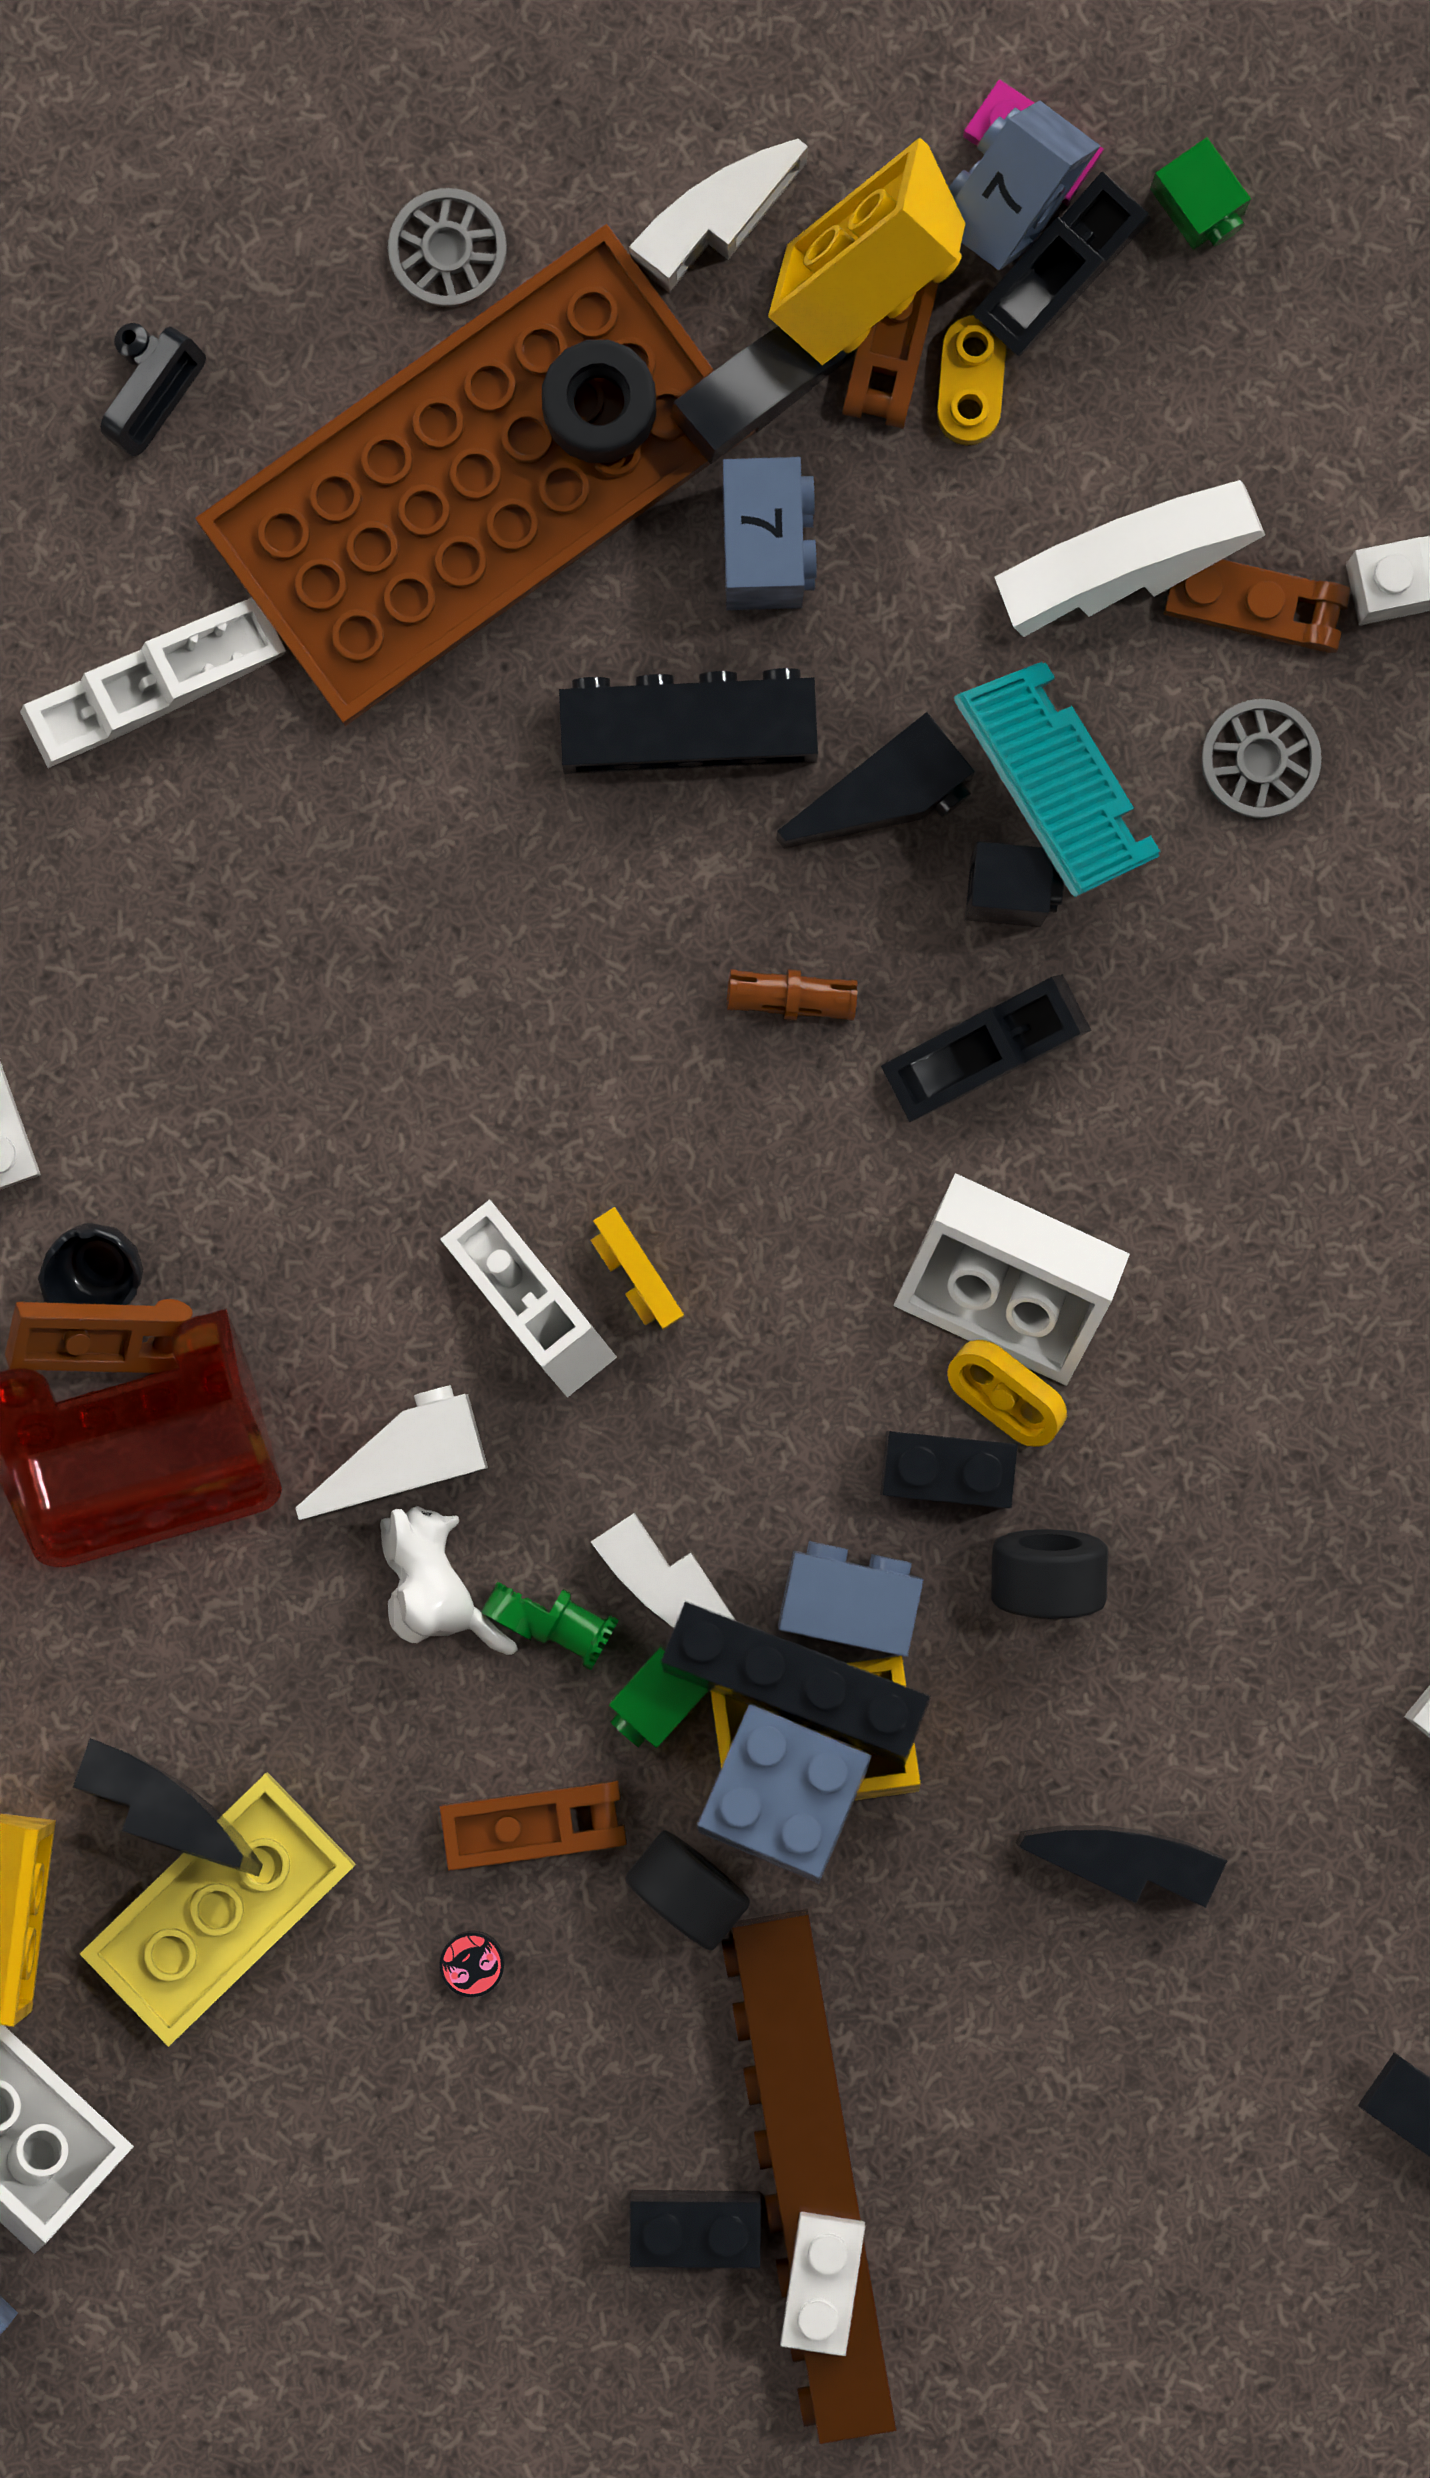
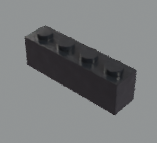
[559,668,818,774]
[661,1601,930,1766]

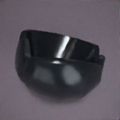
[38,1223,144,1305]

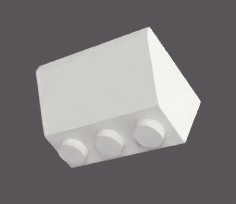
[893,1173,1130,1386]
[0,2025,134,2254]

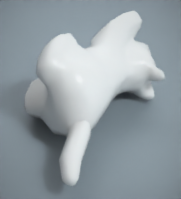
[380,1506,518,1655]

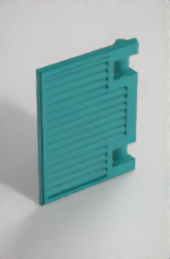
[953,662,1161,897]

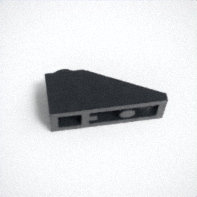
[776,712,975,849]

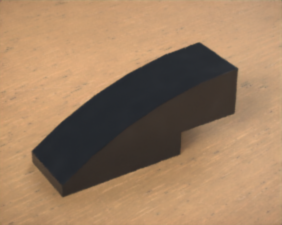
[971,171,1151,357]
[670,326,854,464]
[881,974,1092,1122]
[73,1738,263,1877]
[1015,1825,1228,1908]

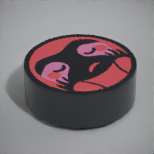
[440,1930,505,1997]

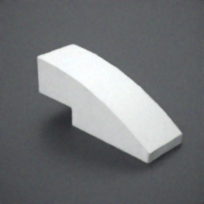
[629,139,808,293]
[591,1513,736,1628]

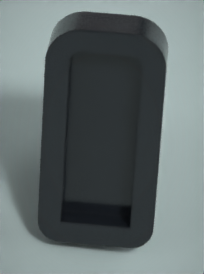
[100,323,206,456]

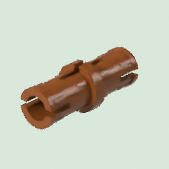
[727,969,858,1021]

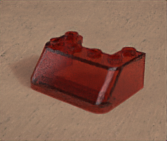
[0,1308,282,1567]

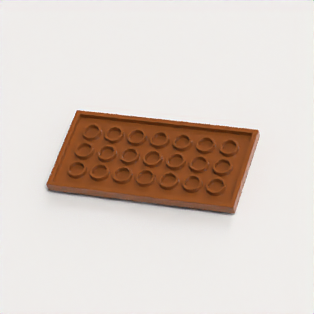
[195,224,755,726]

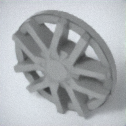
[388,188,507,308]
[1202,699,1321,818]

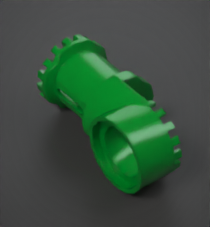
[481,1582,619,1670]

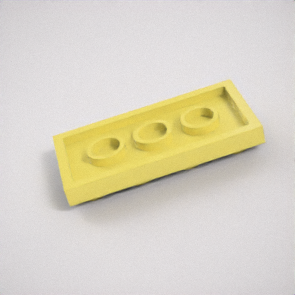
[80,1772,356,2047]

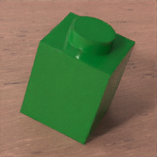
[1150,137,1251,250]
[609,1645,708,1748]

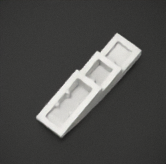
[995,480,1265,637]
[20,598,286,768]

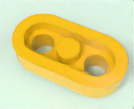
[937,316,1006,445]
[947,1340,1067,1447]

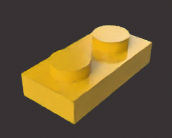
[590,1207,685,1330]

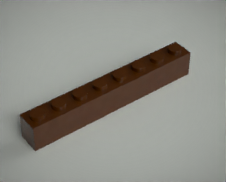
[721,1909,896,2444]

